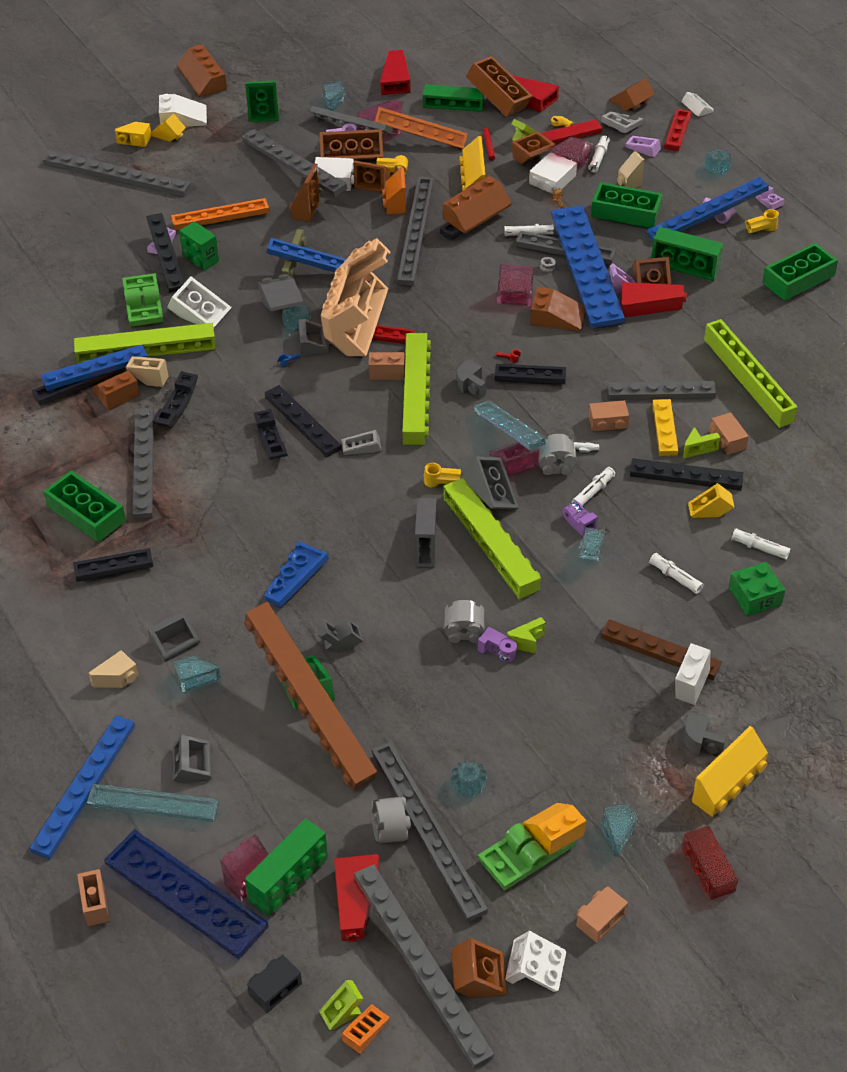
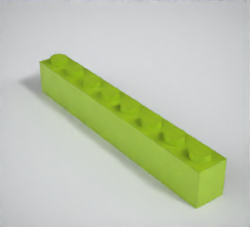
[704,319,798,428]
[74,323,216,364]
[403,333,431,445]
[444,478,541,599]

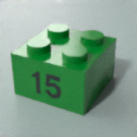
[179,221,219,271]
[729,562,785,616]

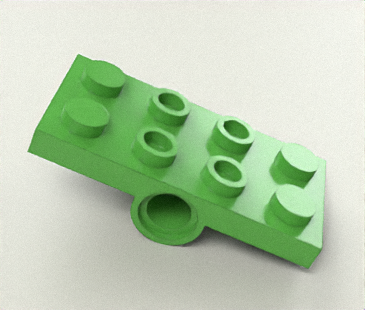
[122,273,164,327]
[478,823,575,891]

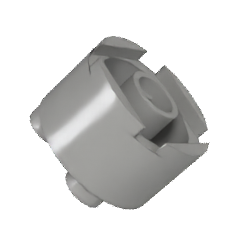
[537,434,577,475]
[444,600,485,643]
[371,797,411,844]

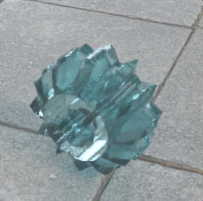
[705,149,732,174]
[282,305,311,331]
[451,760,487,797]

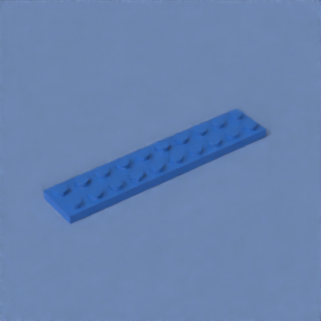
[551,205,625,328]

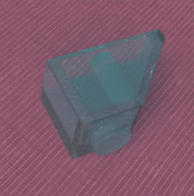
[323,80,346,111]
[173,656,221,692]
[603,803,638,857]

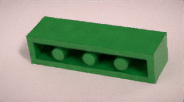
[422,84,485,112]

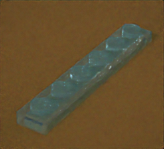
[474,400,546,450]
[87,784,219,822]

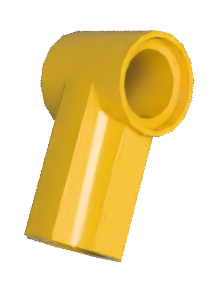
[377,155,408,175]
[745,209,779,234]
[424,463,461,488]

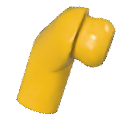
[551,116,574,127]

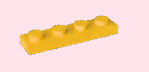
[652,399,678,456]

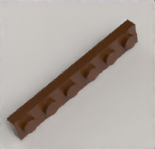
[601,619,722,681]

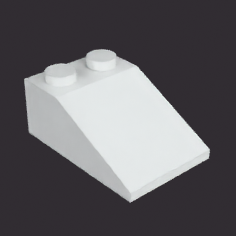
[159,94,207,127]
[167,277,231,328]

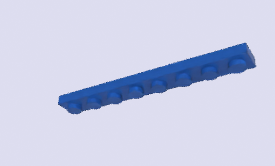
[647,177,769,241]
[30,715,135,860]

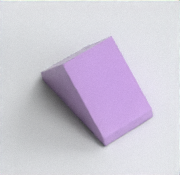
[609,263,635,294]

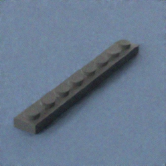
[133,407,154,519]

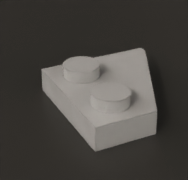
[601,112,643,133]

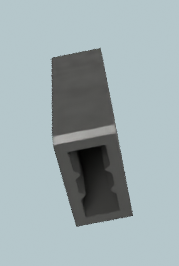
[415,498,436,567]

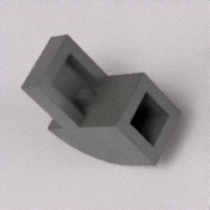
[457,359,486,399]
[317,618,363,652]
[684,712,726,756]

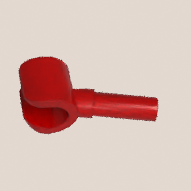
[496,349,521,363]

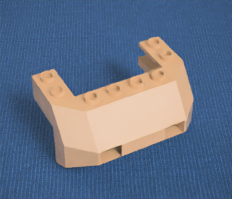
[321,238,390,356]

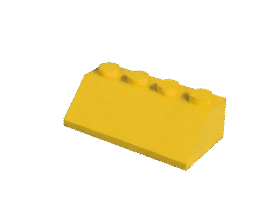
[459,136,485,191]
[692,726,768,817]

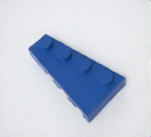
[264,541,329,608]

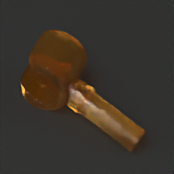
[552,188,565,208]

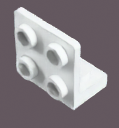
[505,931,566,992]

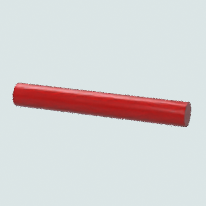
[483,128,495,161]

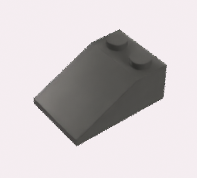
[258,274,304,311]
[461,456,519,509]

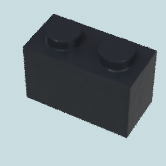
[247,954,302,1013]

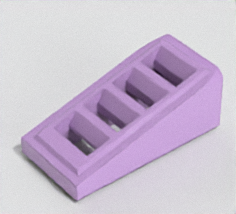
[625,136,661,157]

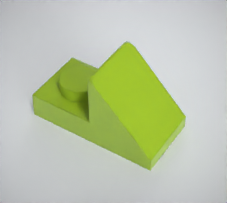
[511,119,536,141]
[683,427,720,458]
[507,617,546,653]
[319,980,363,1030]

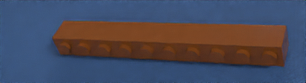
[244,602,377,791]

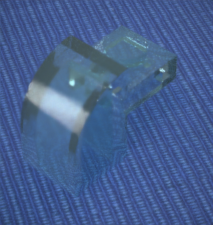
[579,528,605,561]

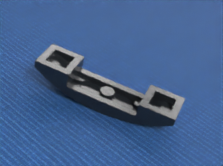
[152,371,198,427]
[254,409,288,460]

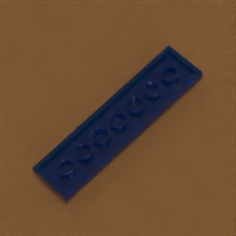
[104,829,269,959]

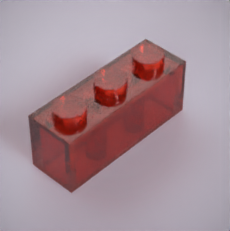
[682,826,738,900]

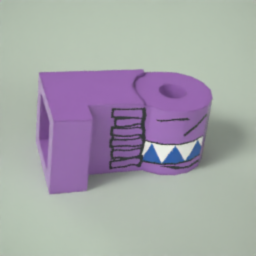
[562,501,598,537]
[477,627,517,662]

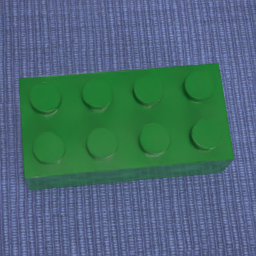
[591,182,663,228]
[651,227,724,281]
[762,243,838,301]
[43,470,126,543]
[245,818,328,917]

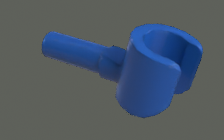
[277,353,300,367]

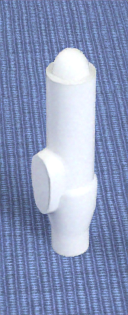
[574,442,599,453]

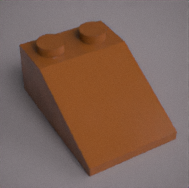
[289,164,320,222]
[530,287,585,332]

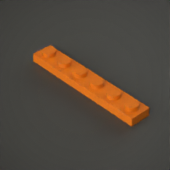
[375,107,468,149]
[171,198,269,230]

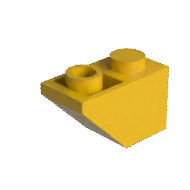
[115,122,152,147]

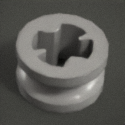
[540,257,556,272]

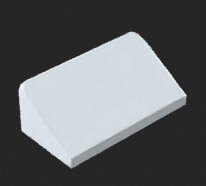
[682,92,714,117]

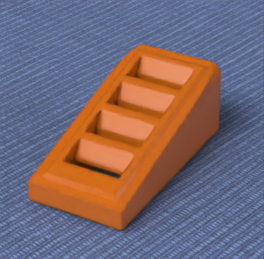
[341,1004,390,1055]

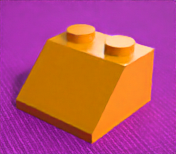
[522,803,587,856]

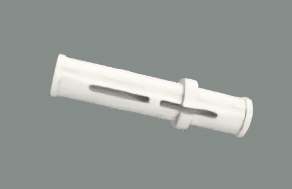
[588,136,610,172]
[504,224,554,237]
[572,467,616,506]
[731,528,791,560]
[649,553,704,594]

